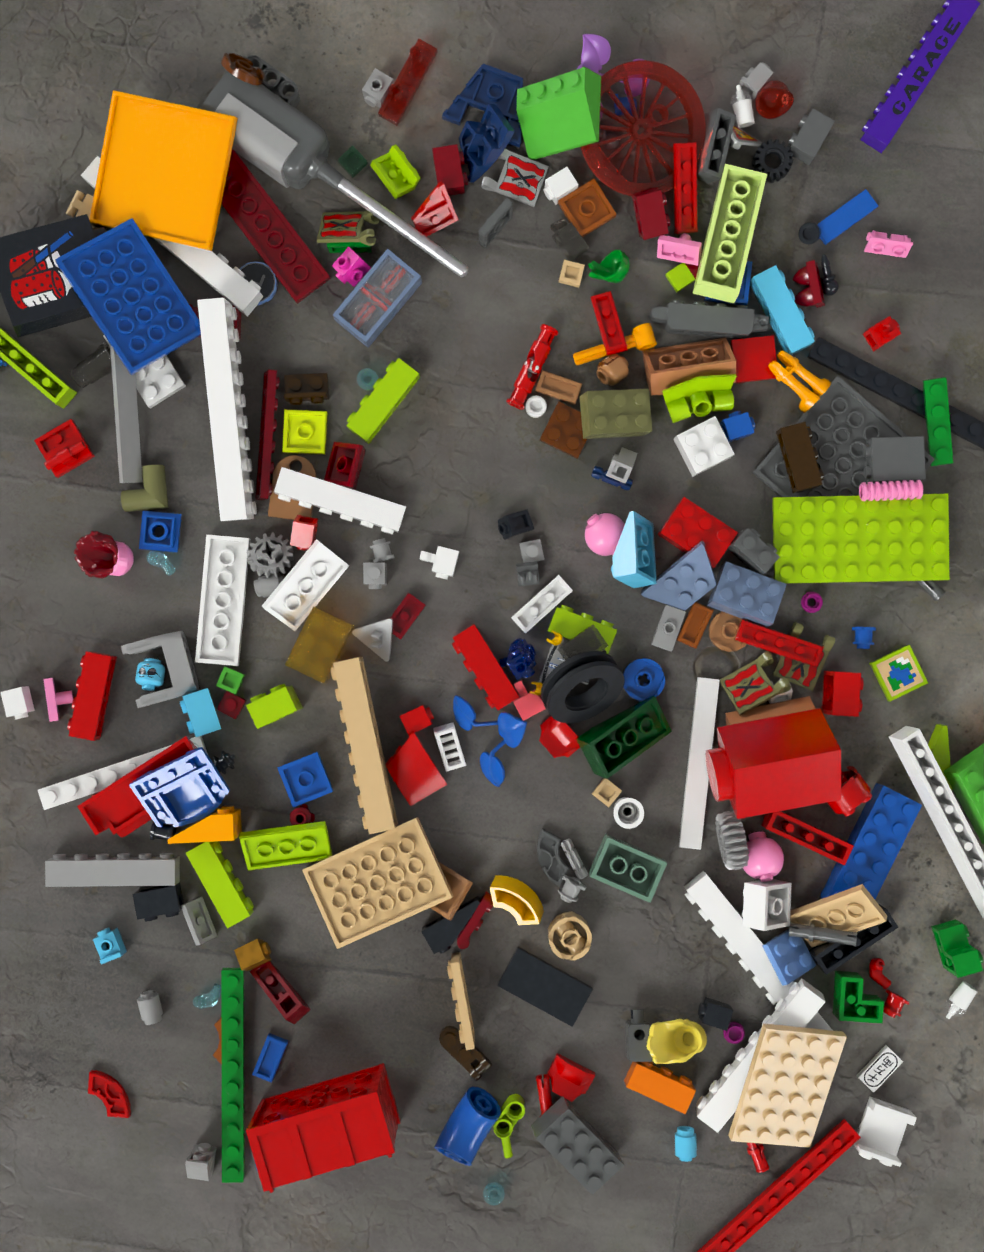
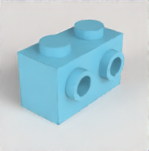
[179,688,221,737]

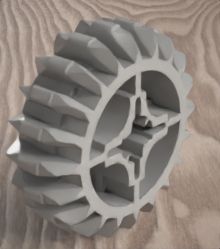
[715,811,749,870]

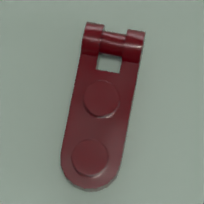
[457,891,493,949]

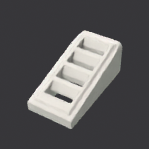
[433,722,466,772]

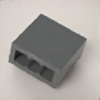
[728,528,780,574]

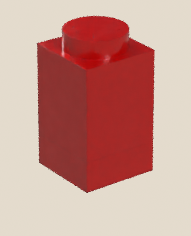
[705,708,841,819]

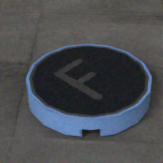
[240,261,278,305]

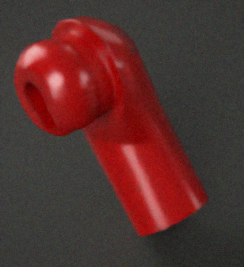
[869,958,891,989]

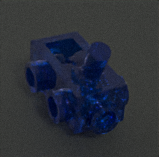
[499,638,537,680]

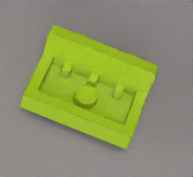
[370,144,420,199]

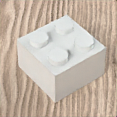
[673,416,735,477]
[742,879,792,931]

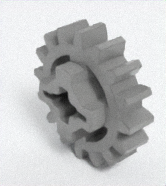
[247,533,294,578]

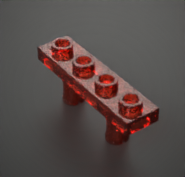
[378,39,438,126]

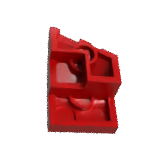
[385,730,447,806]

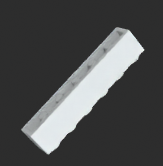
[274,467,406,535]

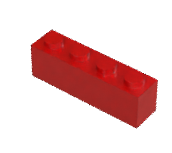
[451,624,519,711]
[67,651,117,741]
[761,811,854,865]

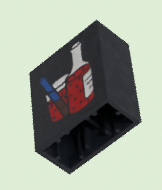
[0,214,106,337]

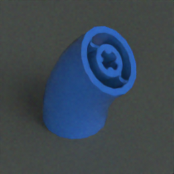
[434,1087,501,1166]

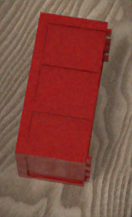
[246,1063,401,1193]

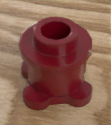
[290,803,315,825]

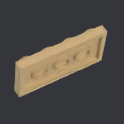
[790,884,887,947]
[447,952,475,1050]

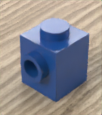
[720,411,755,442]

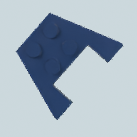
[442,64,523,148]

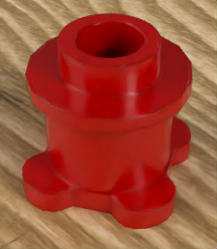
[883,989,910,1018]

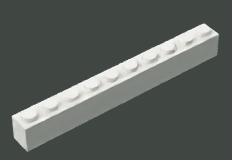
[81,156,263,317]
[889,726,984,919]
[684,871,833,1031]

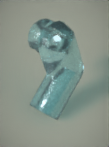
[147,551,176,576]
[193,983,221,1009]

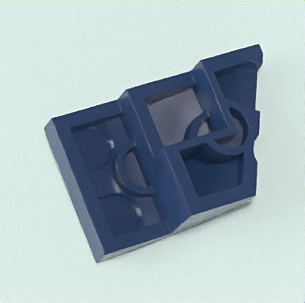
[458,104,515,183]

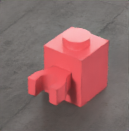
[513,680,546,721]

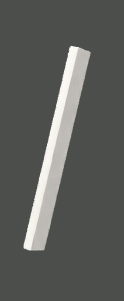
[679,677,720,850]

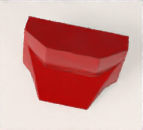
[539,716,580,758]
[547,1053,595,1102]

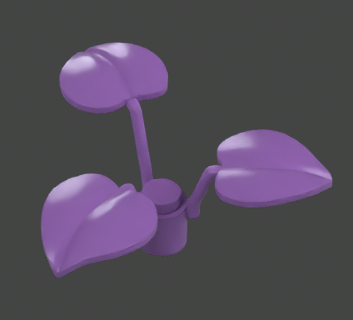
[577,34,651,121]

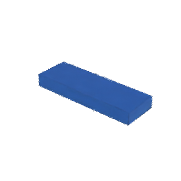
[817,189,878,245]

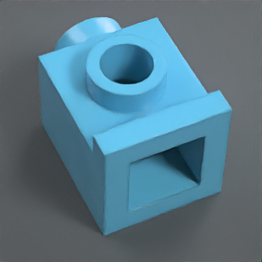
[93,927,127,964]

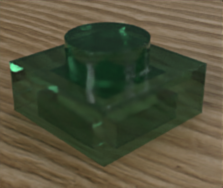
[337,145,368,178]

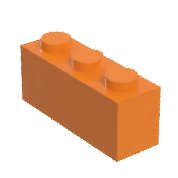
[624,1062,696,1114]

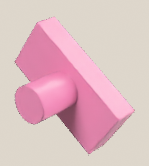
[657,233,702,266]
[43,678,73,722]

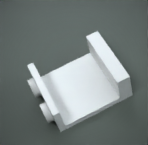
[853,1096,917,1167]

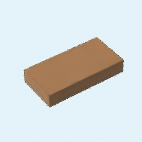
[535,370,582,405]

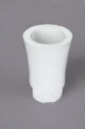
[614,797,644,829]

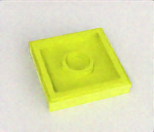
[282,409,328,455]

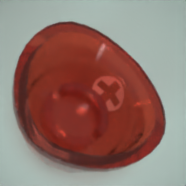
[756,80,794,119]

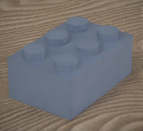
[707,562,787,628]

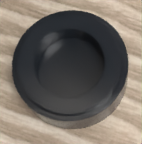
[798,222,821,244]

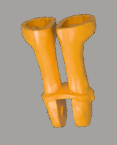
[768,350,831,413]

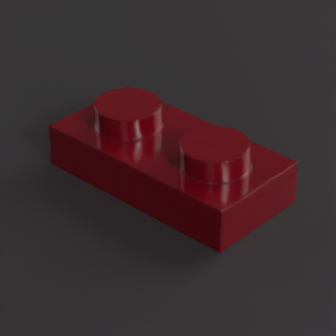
[390,593,426,640]

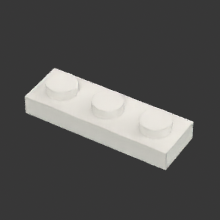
[511,575,573,634]

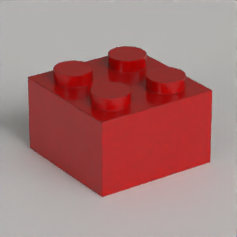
[822,671,864,717]

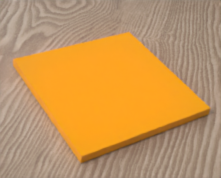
[89,90,238,251]

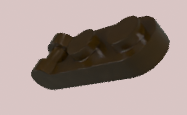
[439,1026,492,1081]

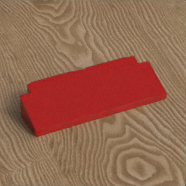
[77,736,197,837]

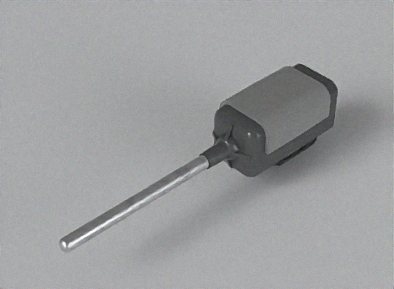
[202,55,469,277]

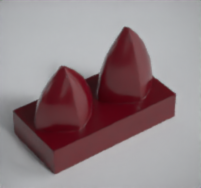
[792,260,825,308]

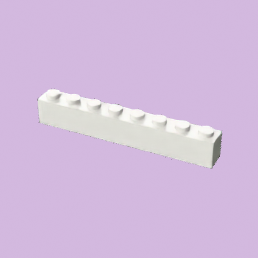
[696,978,825,1133]

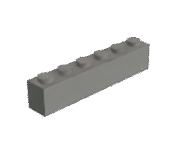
[45,853,180,887]

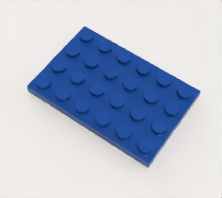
[55,218,201,375]

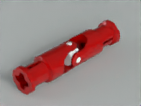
[506,324,558,410]

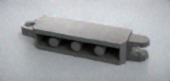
[649,300,769,339]

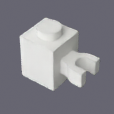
[419,546,459,580]

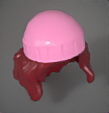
[74,531,134,579]

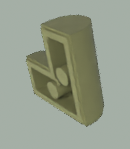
[121,465,169,512]

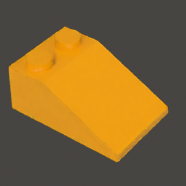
[168,805,242,844]

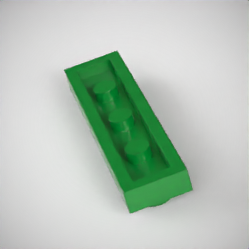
[923,377,953,466]

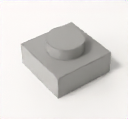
[519,539,544,563]

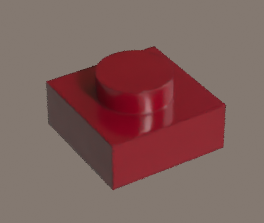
[217,691,247,719]

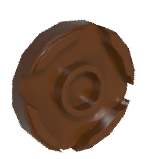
[221,53,265,85]

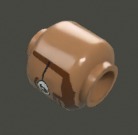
[596,354,629,386]

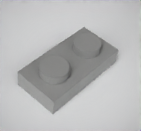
[181,896,217,946]

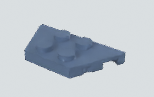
[641,541,717,611]

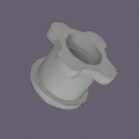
[370,538,395,563]
[558,875,587,903]

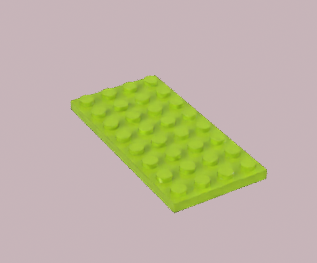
[773,494,950,583]

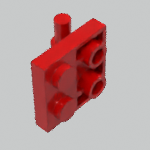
[34,419,95,478]

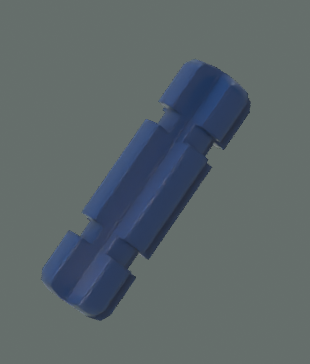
[591,466,633,490]

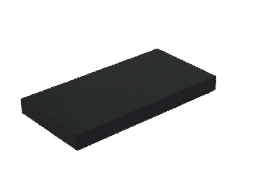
[497,947,593,1027]

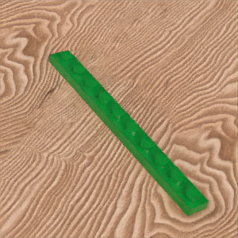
[221,968,245,1183]

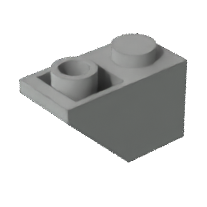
[185,1143,217,1181]

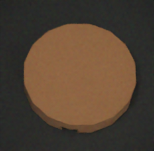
[708,611,746,652]

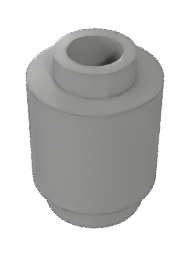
[254,572,285,598]
[137,990,163,1025]

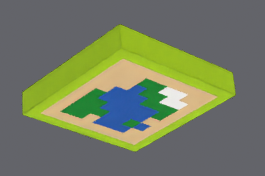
[869,645,928,702]

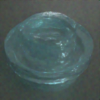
[357,368,378,390]
[483,1183,505,1205]

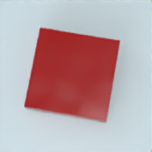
[730,335,777,384]

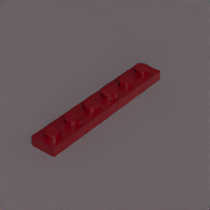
[255,369,280,500]

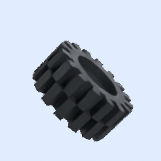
[752,139,794,183]

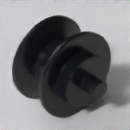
[213,751,236,775]

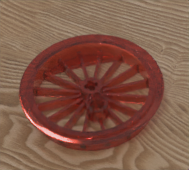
[581,60,706,196]

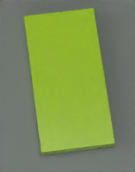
[239,821,333,870]

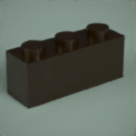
[776,422,824,493]

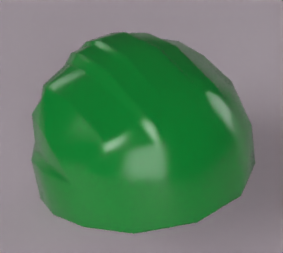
[588,250,630,283]

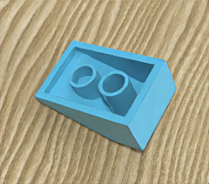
[611,511,657,588]

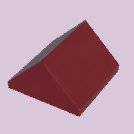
[324,442,366,490]

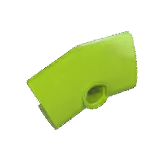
[662,374,737,423]

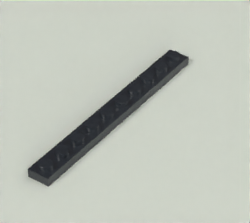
[807,337,984,449]

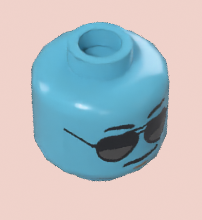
[135,658,166,691]

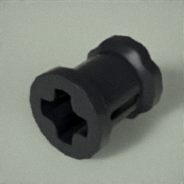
[150,822,177,841]

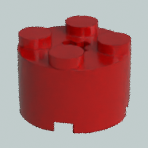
[827,766,872,817]

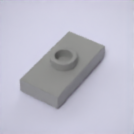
[651,605,686,652]

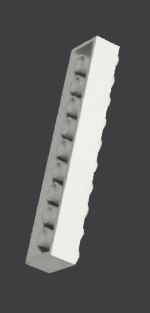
[197,298,257,521]

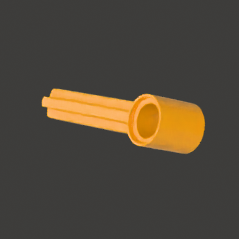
[573,323,657,365]

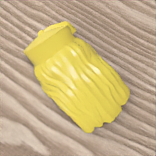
[646,1019,707,1064]

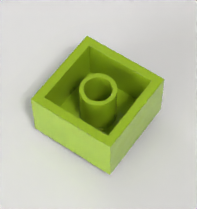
[246,684,303,729]

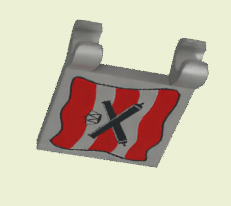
[481,148,549,207]

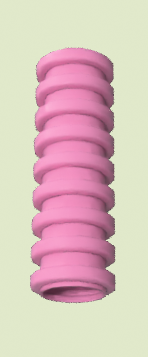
[859,480,923,501]

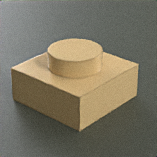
[559,260,585,288]
[592,778,622,807]

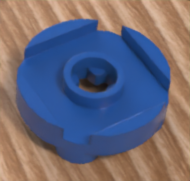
[623,658,665,701]

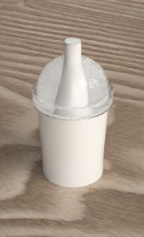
[731,85,755,128]
[946,981,978,1019]

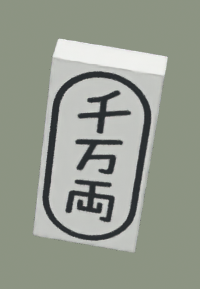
[856,1045,903,1092]

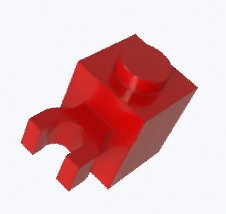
[863,316,901,352]

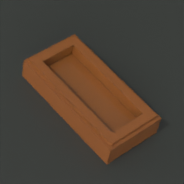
[676,602,714,649]

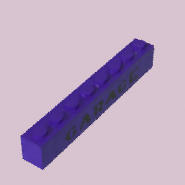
[860,0,980,153]

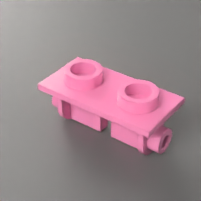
[864,230,913,258]

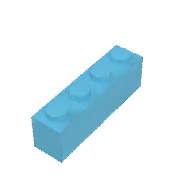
[750,265,815,355]

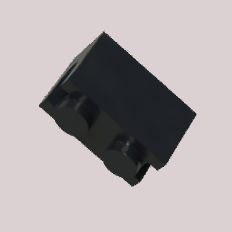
[132,882,184,922]

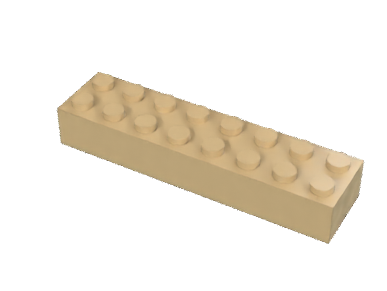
[331,657,398,834]

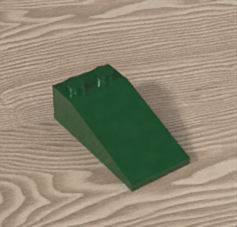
[576,696,672,779]

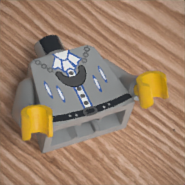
[530,630,590,695]

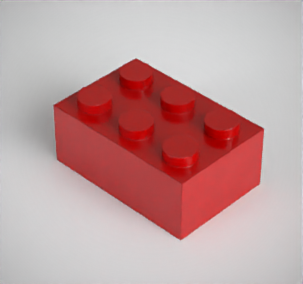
[657,497,738,569]

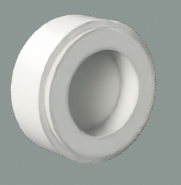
[525,395,547,418]

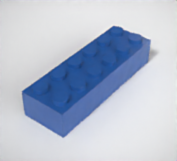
[819,783,922,899]

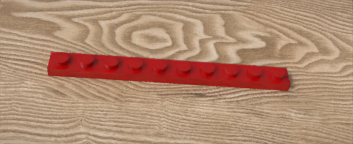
[697,1118,861,1252]

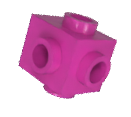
[332,247,371,287]

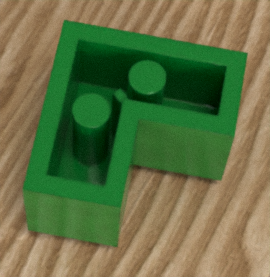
[931,919,983,978]
[832,971,884,1024]

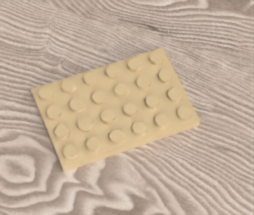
[302,817,453,949]
[728,1023,847,1147]

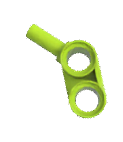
[494,1094,525,1158]

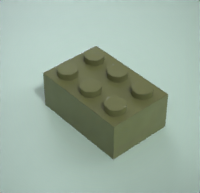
[579,389,652,439]

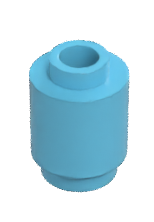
[675,1126,697,1162]

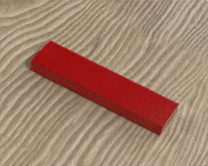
[673,142,698,234]
[734,619,824,667]

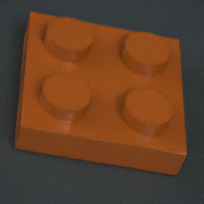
[558,178,617,239]

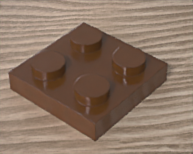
[539,401,587,459]

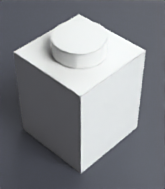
[543,167,578,205]
[0,686,35,720]

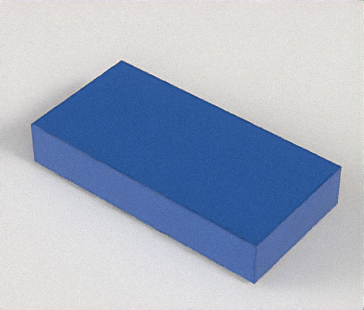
[252,1033,289,1083]

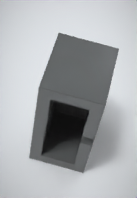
[788,109,835,165]

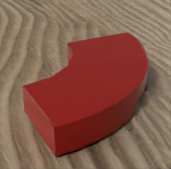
[88,1070,131,1118]

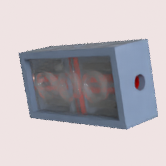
[333,249,422,348]

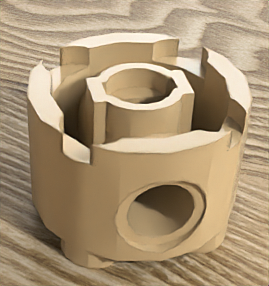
[548,911,592,960]

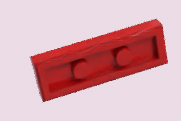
[590,291,628,356]

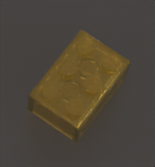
[285,606,354,684]

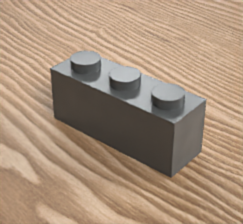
[697,108,736,183]

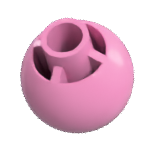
[585,513,625,556]
[743,832,784,882]

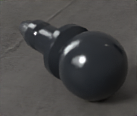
[820,254,839,296]

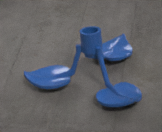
[453,695,527,787]

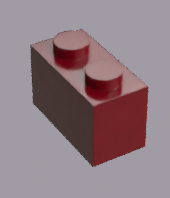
[432,144,468,196]
[632,187,670,240]

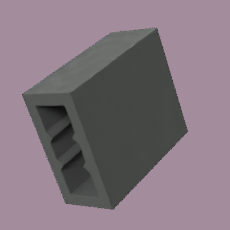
[863,436,926,484]

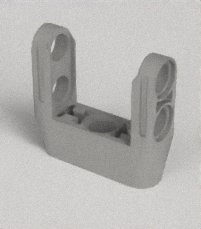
[121,631,199,708]

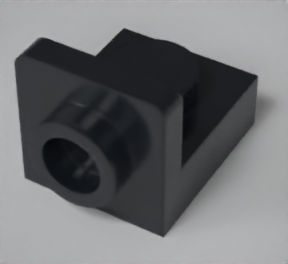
[498,509,534,540]

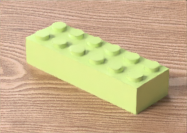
[693,164,767,303]

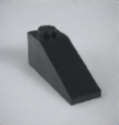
[421,896,480,954]

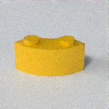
[490,875,544,925]

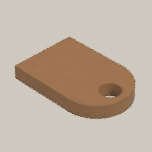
[268,455,317,520]

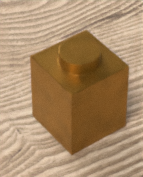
[234,939,271,971]

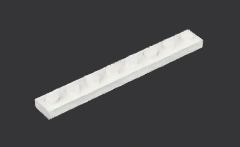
[38,736,208,810]

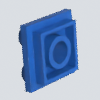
[139,511,182,553]

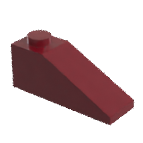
[250,961,311,1025]

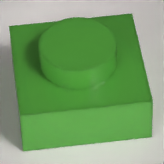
[216,666,245,694]

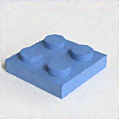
[762,929,816,986]

